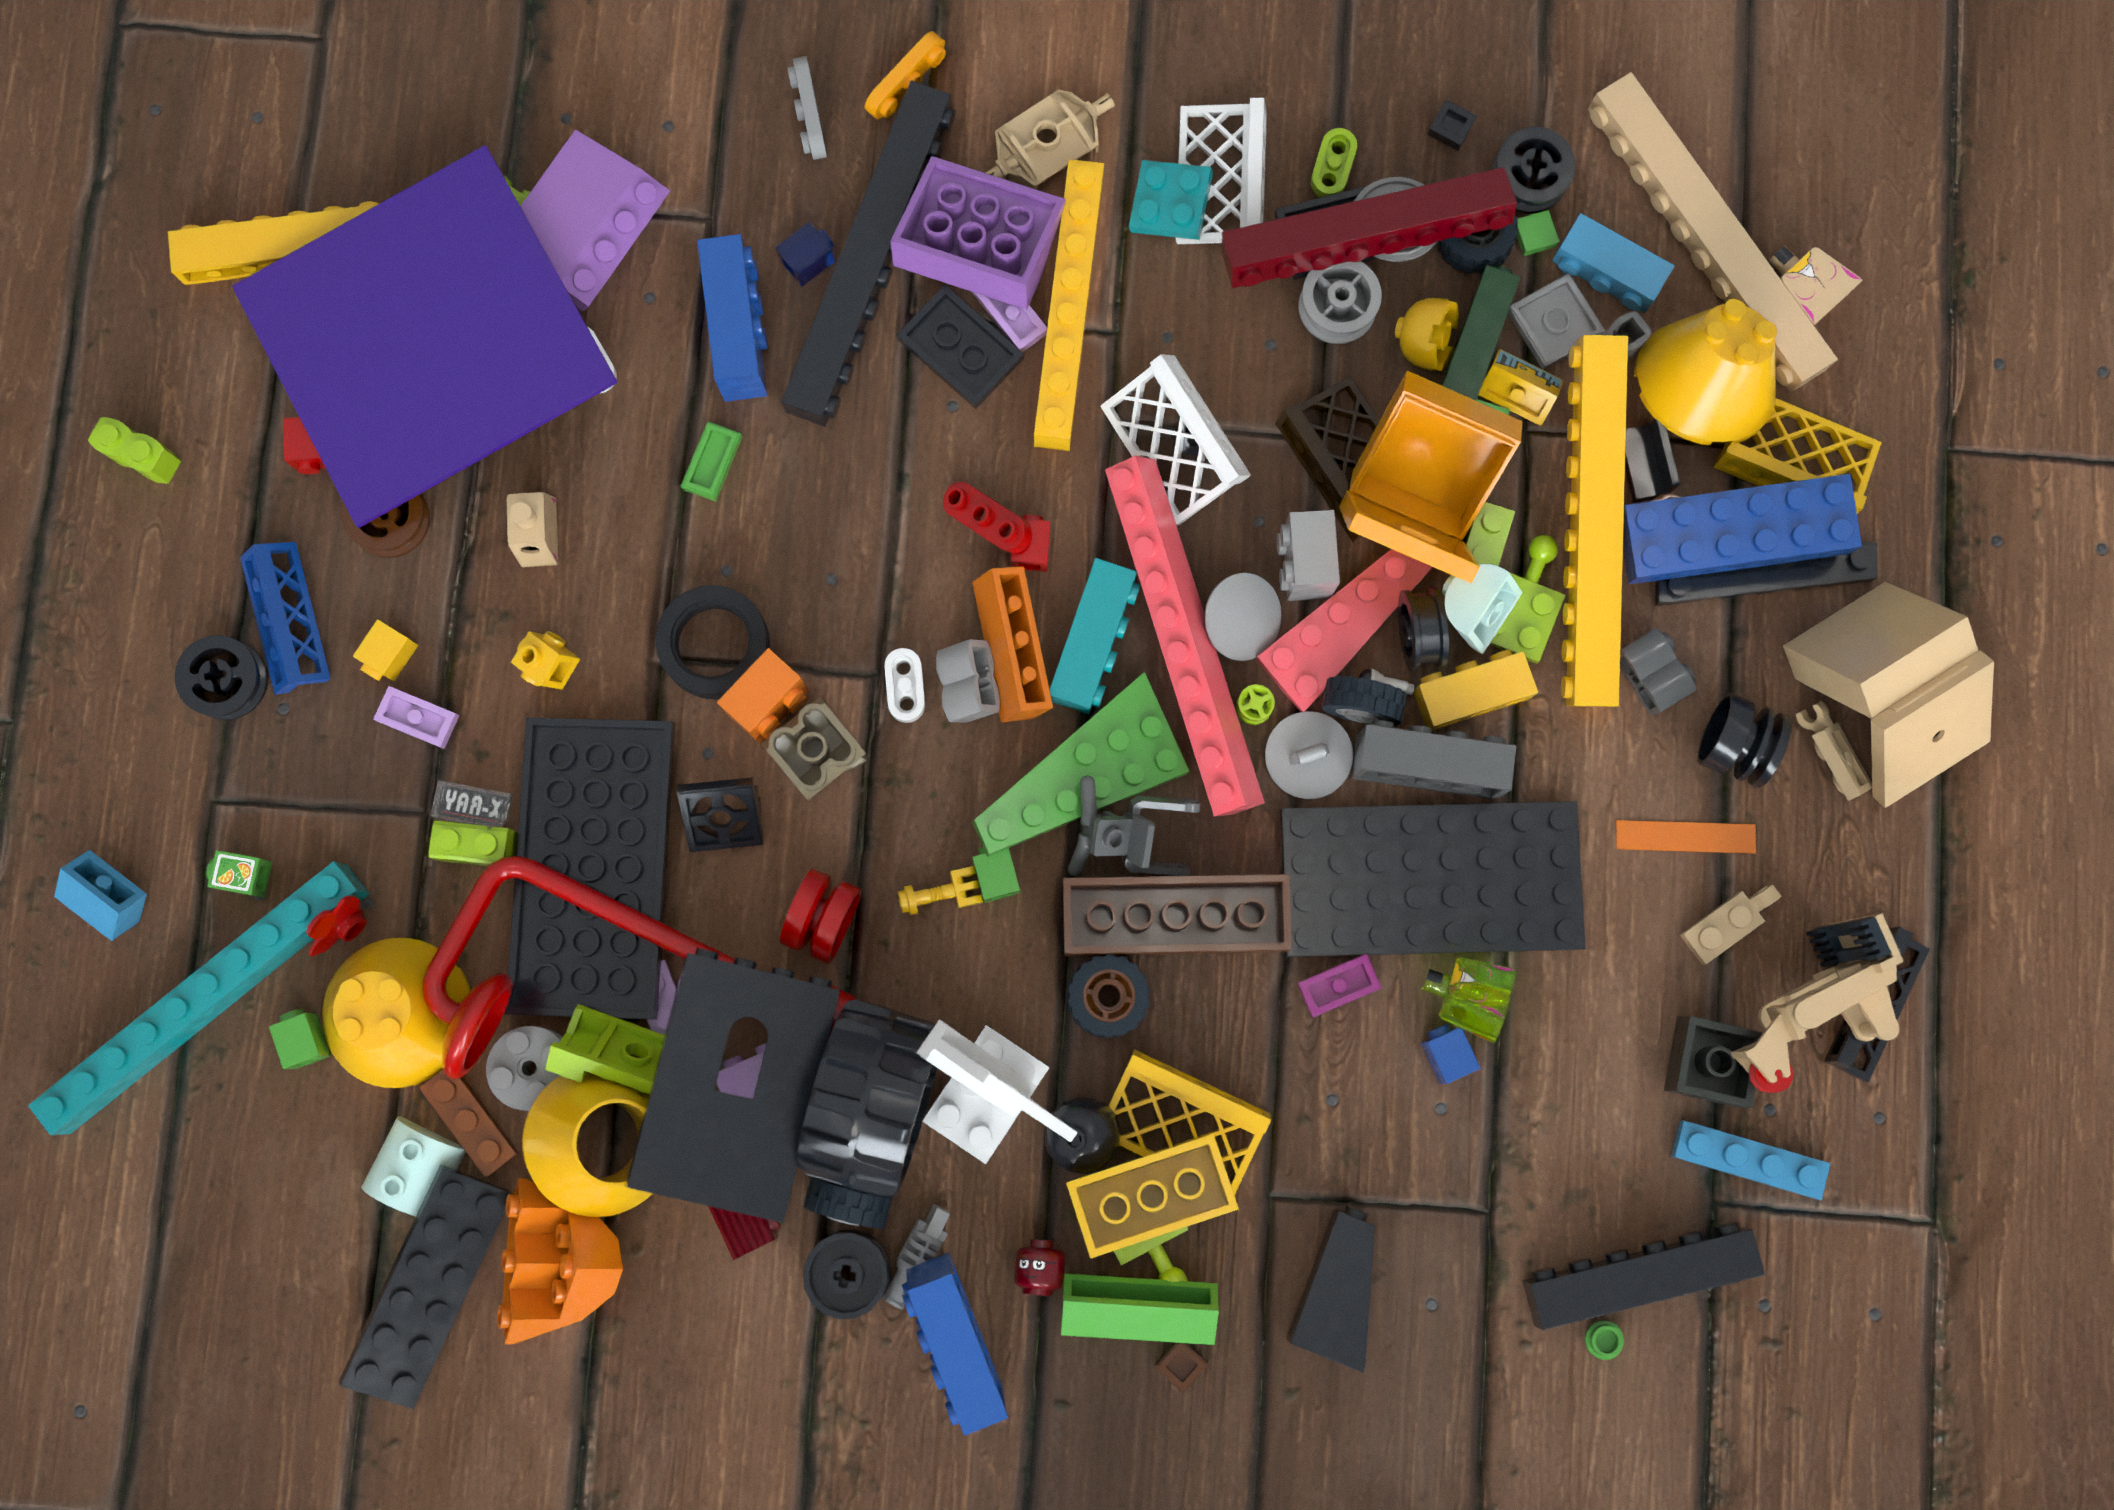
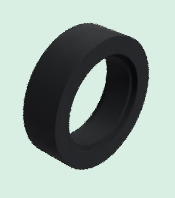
[656,585,770,699]

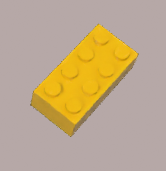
[1066,1134,1239,1259]

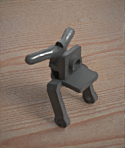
[1068,775,1201,876]

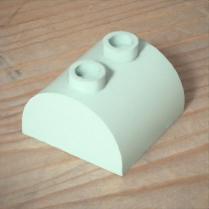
[1442,564,1523,655]
[361,1116,466,1216]

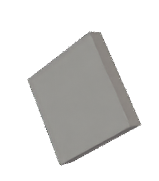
[1508,273,1605,370]

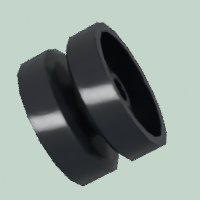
[803,1229,891,1319]

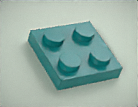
[1129,160,1213,240]

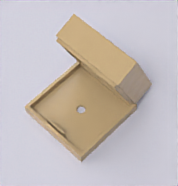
[1783,582,1994,808]

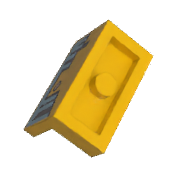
[1478,349,1563,426]

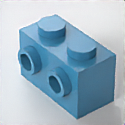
[54,850,147,941]

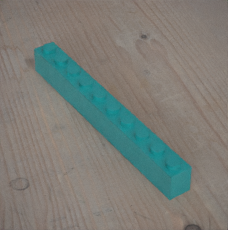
[28,861,370,1135]

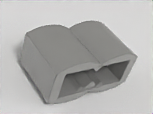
[936,639,1000,723]

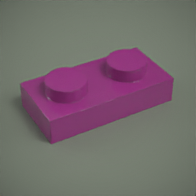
[1296,954,1381,1018]

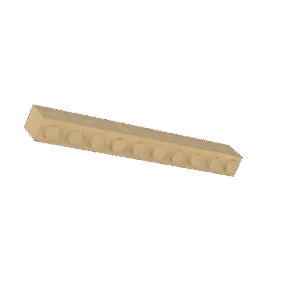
[1588,72,1838,393]

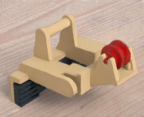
[1731,913,1903,1093]

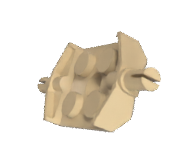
[986,89,1115,190]

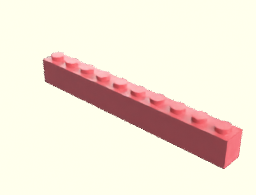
[1105,456,1265,817]

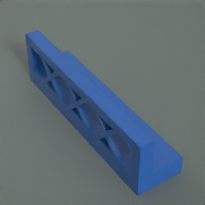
[240,542,331,694]

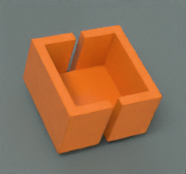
[717,648,809,744]

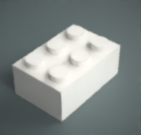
[922,1025,1050,1164]

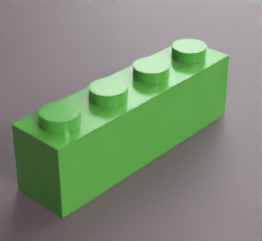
[1061,1274,1219,1345]

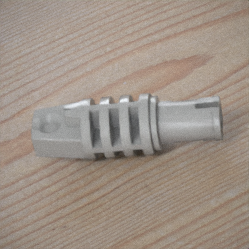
[883,1204,950,1309]

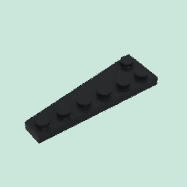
[1655,542,1877,606]

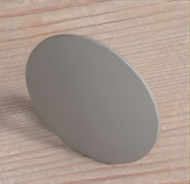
[1205,573,1281,661]
[1265,711,1353,799]

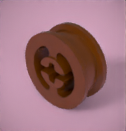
[341,494,430,558]

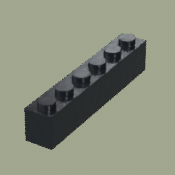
[1522,1222,1765,1330]

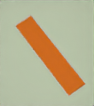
[1616,820,1756,854]

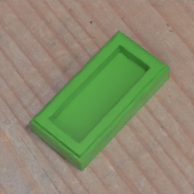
[681,421,743,502]

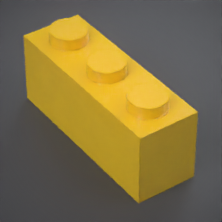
[1413,649,1538,731]

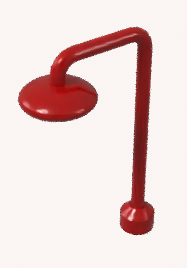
[422,856,857,1079]

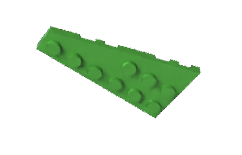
[972,672,1189,857]

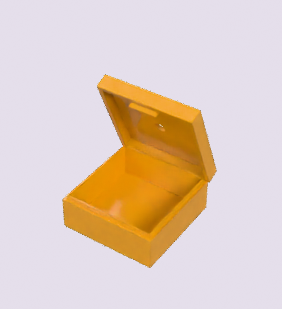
[1339,371,1522,584]

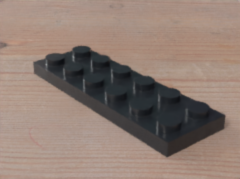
[339,1164,513,1409]

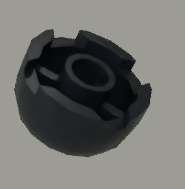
[1044,1096,1122,1174]

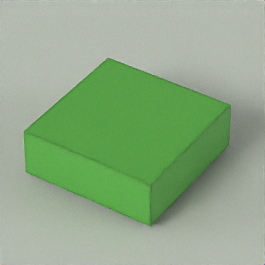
[1516,210,1560,256]

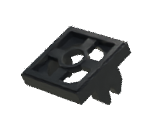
[677,777,764,852]

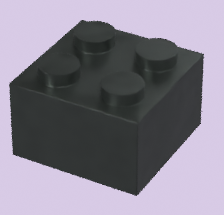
[1664,1016,1763,1108]

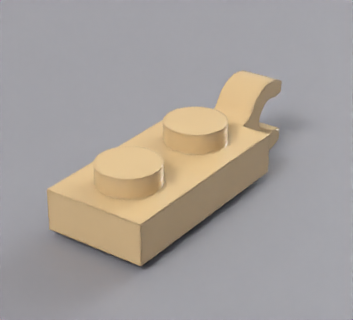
[1796,701,1872,801]
[1680,884,1782,965]

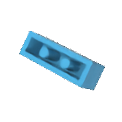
[1552,213,1675,313]

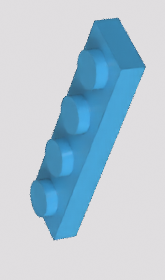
[1671,1120,1831,1200]

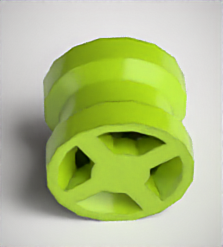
[1236,684,1275,725]

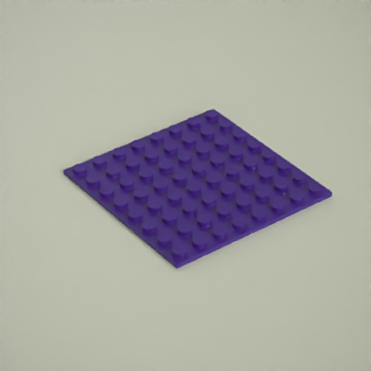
[232,145,618,528]

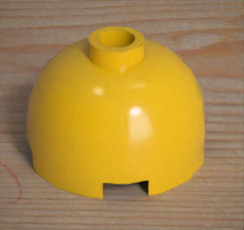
[1395,297,1459,371]

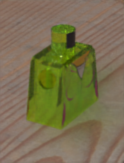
[1422,957,1517,1044]

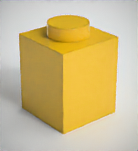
[353,619,419,682]

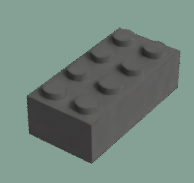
[1351,720,1516,800]

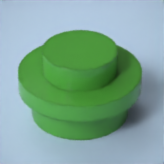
[1584,1320,1624,1360]

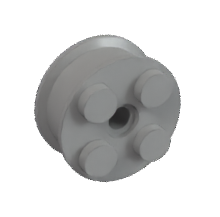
[1298,261,1382,344]
[486,1026,563,1110]

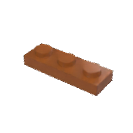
[419,1069,520,1178]

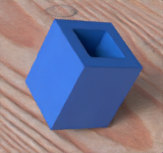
[1421,1023,1481,1084]

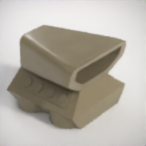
[762,697,868,800]

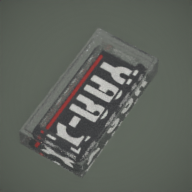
[430,780,513,828]

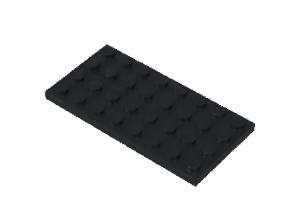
[505,717,675,1020]
[1280,801,1586,957]

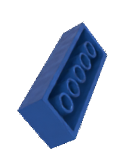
[1623,474,1862,585]

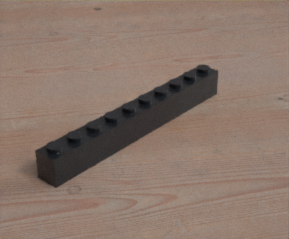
[781,80,956,427]

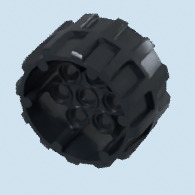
[797,999,938,1198]

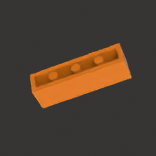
[972,566,1053,722]

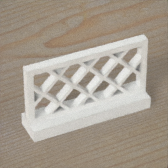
[1176,98,1267,244]
[1100,354,1251,525]
[917,1020,1077,1142]

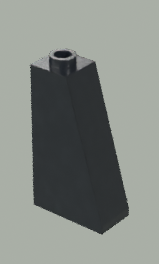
[1286,1206,1375,1372]

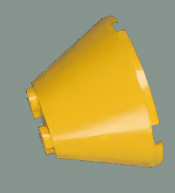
[1634,299,1777,445]
[322,938,471,1088]

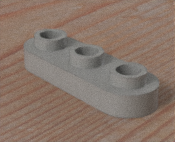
[787,56,827,160]

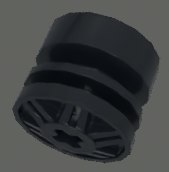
[1697,693,1792,788]

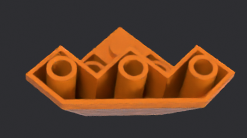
[497,1178,623,1344]

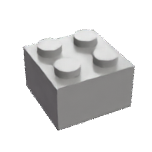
[1276,510,1340,601]

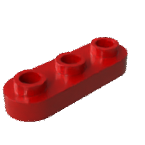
[943,482,1032,553]

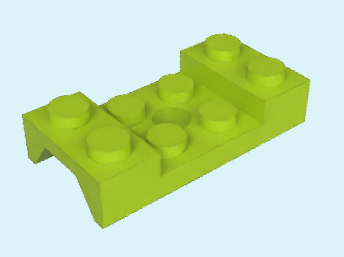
[545,1004,664,1094]

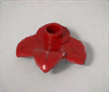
[306,895,367,956]

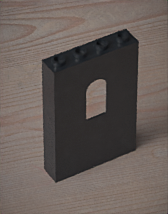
[625,948,840,1223]

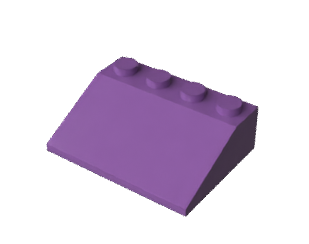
[520,129,670,312]
[891,156,1065,310]

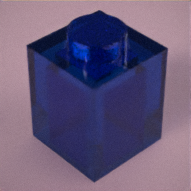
[776,222,835,287]

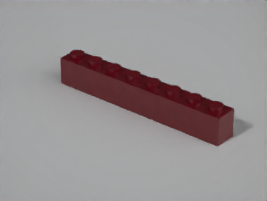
[1222,167,1517,288]

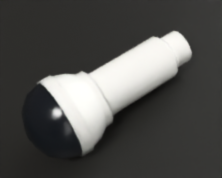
[1359,668,1414,695]

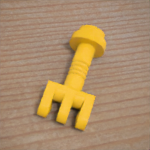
[897,866,983,915]

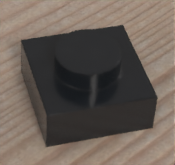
[1427,100,1477,151]

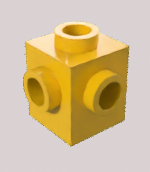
[511,631,580,690]

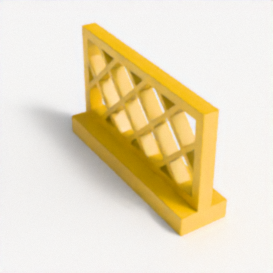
[1714,398,1882,514]
[1108,1049,1271,1196]

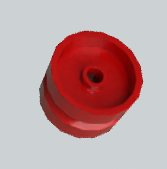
[779,868,862,965]

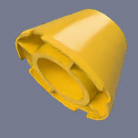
[522,1072,653,1217]

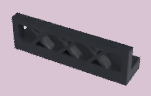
[1824,927,1930,1082]

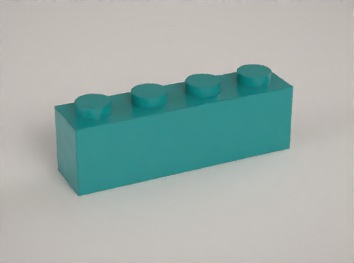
[1050,558,1141,715]

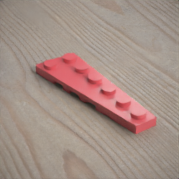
[1256,549,1433,712]

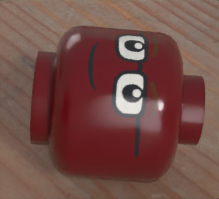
[1014,1239,1066,1296]

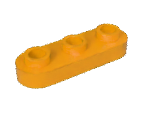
[865,31,946,119]

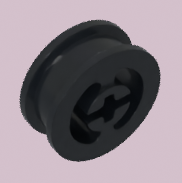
[1491,127,1575,213]
[1398,586,1449,671]
[175,635,268,720]

